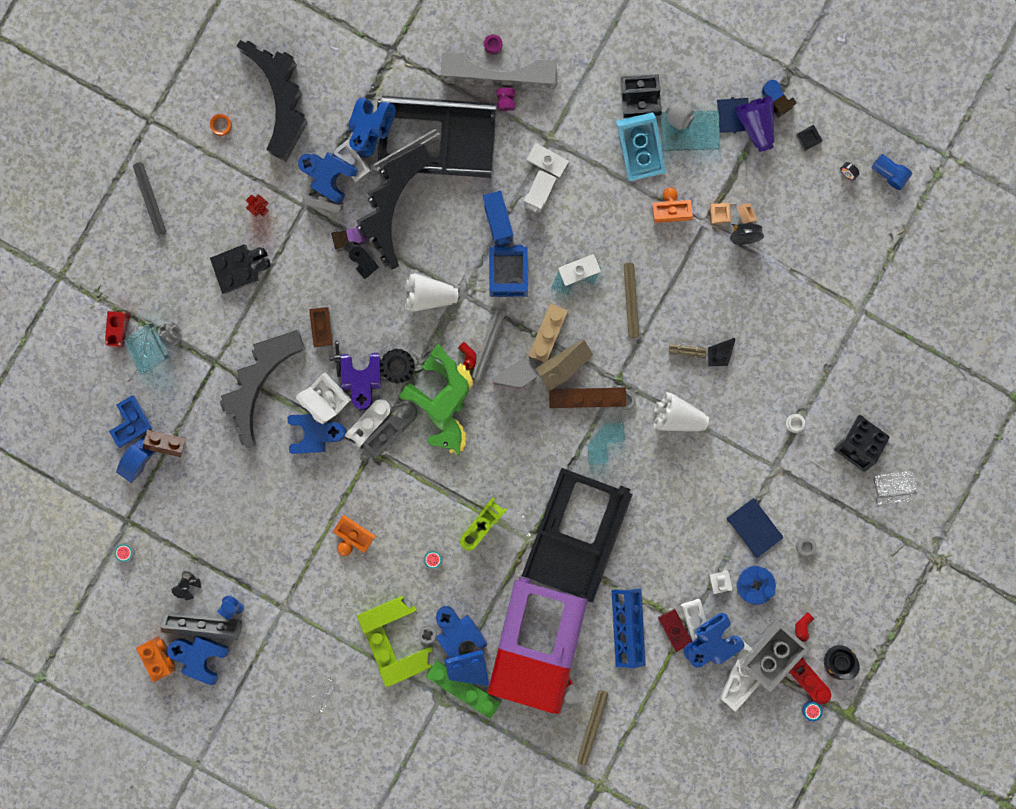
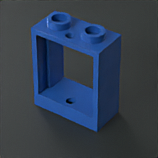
[482,190,514,246]
[489,245,528,297]

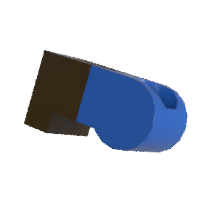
[762,80,797,118]

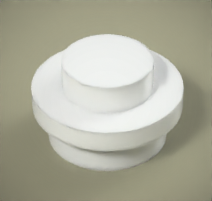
[786,414,805,433]

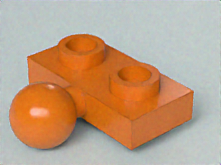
[652,187,693,223]
[333,515,376,556]

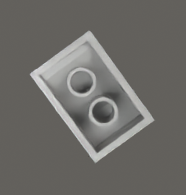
[741,619,809,692]

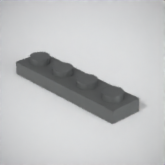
[160,612,242,640]

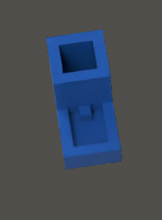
[116,436,156,483]

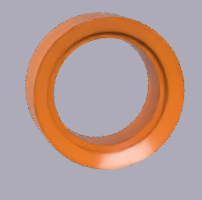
[210,114,232,136]

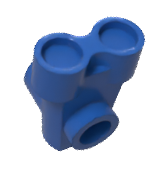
[217,595,244,620]

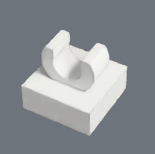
[709,571,732,594]

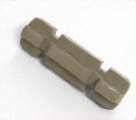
[668,344,706,358]

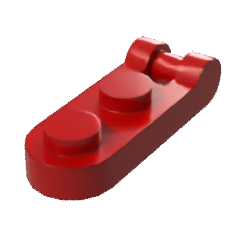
[789,658,832,704]

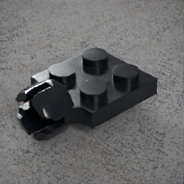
[210,244,271,294]

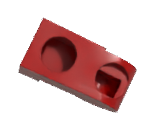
[105,311,130,348]

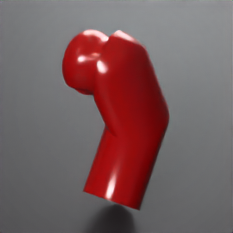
[458,342,477,370]
[795,612,814,642]

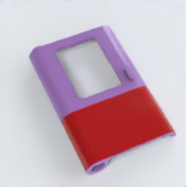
[487,577,588,714]

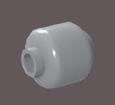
[665,101,695,130]

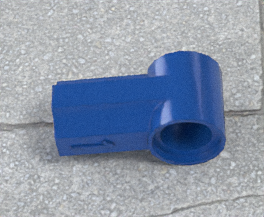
[871,154,913,190]

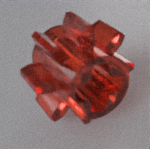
[245,194,269,217]

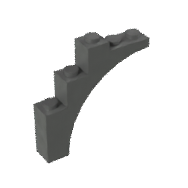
[220,330,306,448]

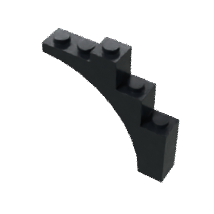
[236,40,308,162]
[356,144,432,270]

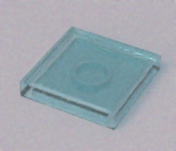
[124,323,169,374]

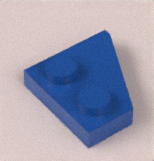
[445,650,489,686]

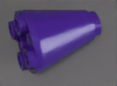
[735,96,774,152]

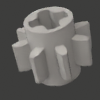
[158,322,182,347]

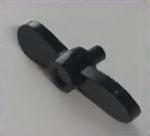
[330,341,341,377]

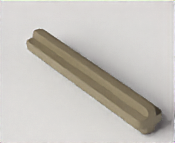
[624,263,639,338]
[577,690,608,765]

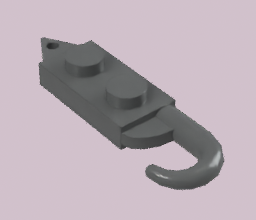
[360,401,418,460]

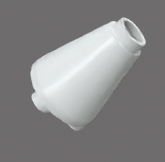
[405,273,458,312]
[653,392,709,431]

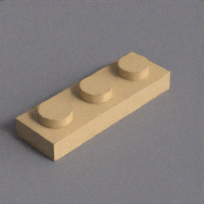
[528,303,568,363]

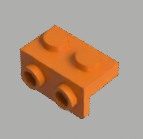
[136,636,176,682]

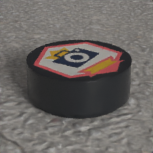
[840,162,860,181]

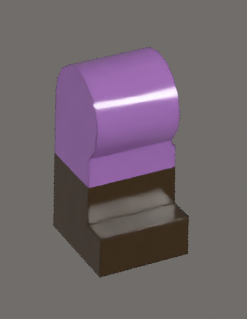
[331,227,370,252]

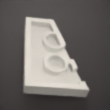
[720,642,760,712]

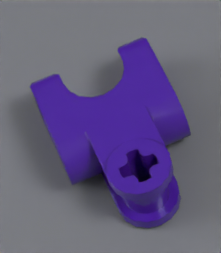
[341,352,381,410]

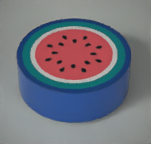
[802,701,823,721]

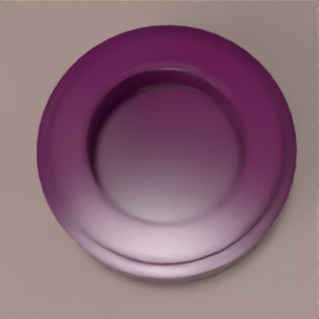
[484,34,503,55]

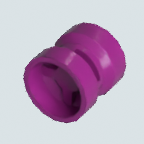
[496,88,516,111]

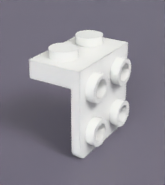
[296,373,352,424]

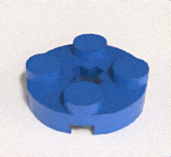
[736,566,776,605]

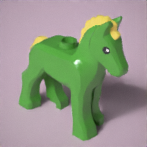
[398,344,473,456]

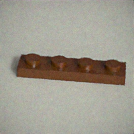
[549,387,626,408]

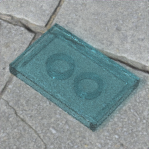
[661,110,720,151]

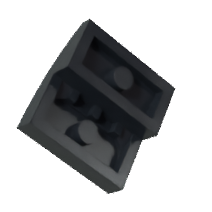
[621,74,662,118]

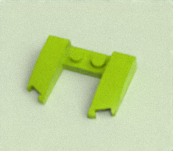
[357,596,433,687]

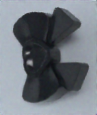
[171,571,201,601]

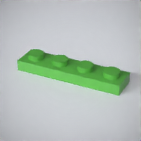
[426,660,501,719]

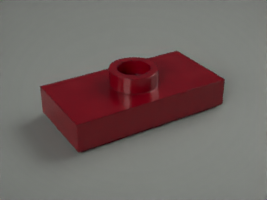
[658,608,692,652]

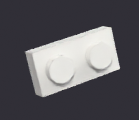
[333,140,372,182]

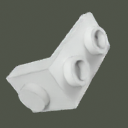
[523,170,556,213]

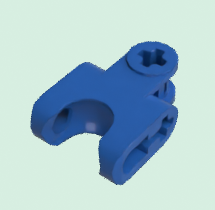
[349,97,396,157]
[298,152,358,203]
[287,414,346,454]
[436,606,488,658]
[684,613,744,668]
[167,636,230,685]

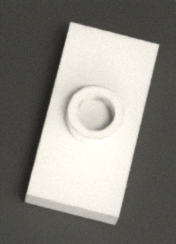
[526,143,569,179]
[558,254,601,286]
[681,599,707,641]

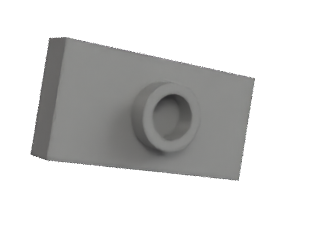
[302,195,344,213]

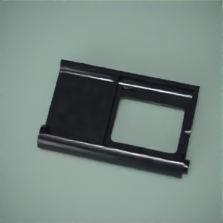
[377,96,496,178]
[522,468,633,603]

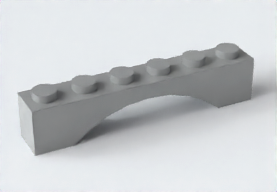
[440,52,557,91]

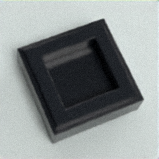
[796,124,823,151]

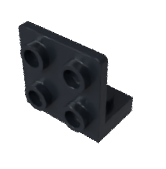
[834,415,890,472]

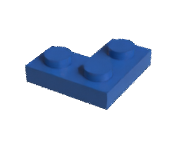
[109,395,153,448]

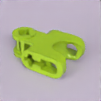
[460,497,507,551]

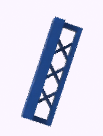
[611,588,646,668]

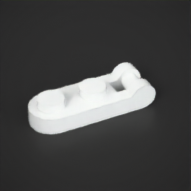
[345,399,391,448]

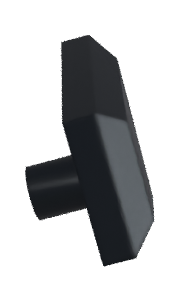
[708,338,736,367]

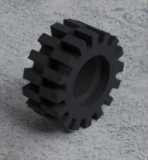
[380,349,415,384]

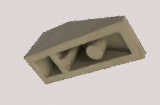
[535,339,593,391]

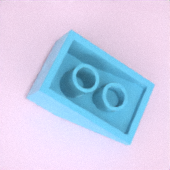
[616,113,666,181]

